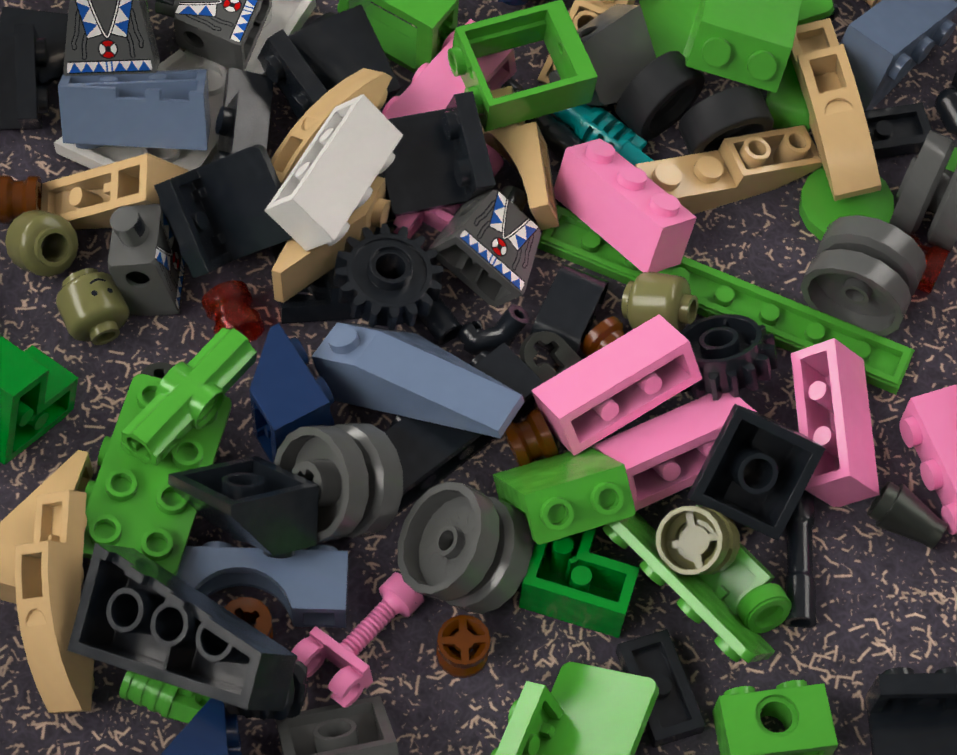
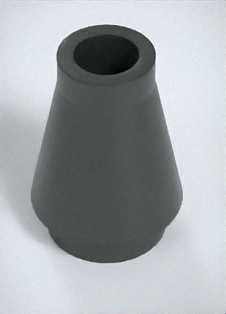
[867,481,948,549]

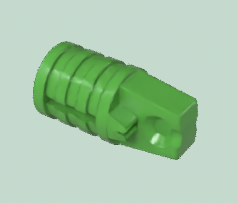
[119,670,210,723]

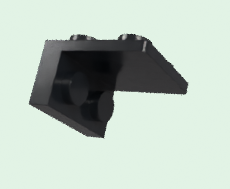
[382,91,496,216]

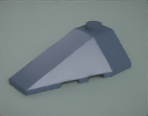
[311,322,524,438]

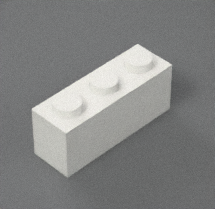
[264,94,403,251]

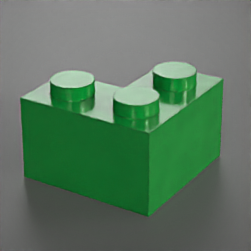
[0,336,78,465]
[519,527,640,638]

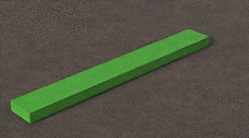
[538,205,915,395]

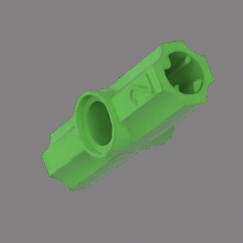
[121,328,257,466]

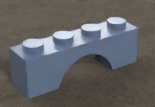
[176,541,349,628]

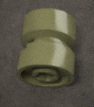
[656,506,740,575]

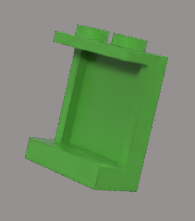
[493,447,636,545]

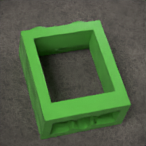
[337,0,459,73]
[448,0,598,132]

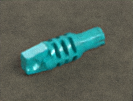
[553,104,654,166]

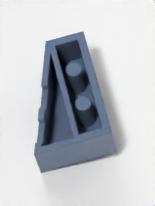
[839,0,957,111]
[58,69,211,151]

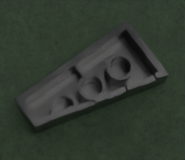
[67,543,297,711]

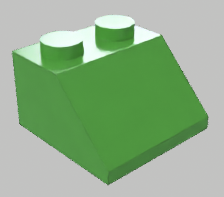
[683,0,802,93]

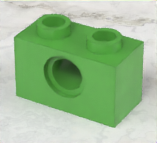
[712,680,838,755]

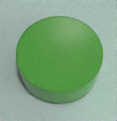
[736,583,792,633]

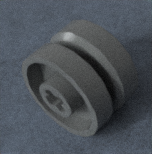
[889,130,957,253]
[800,215,927,336]
[274,423,403,542]
[398,481,532,614]

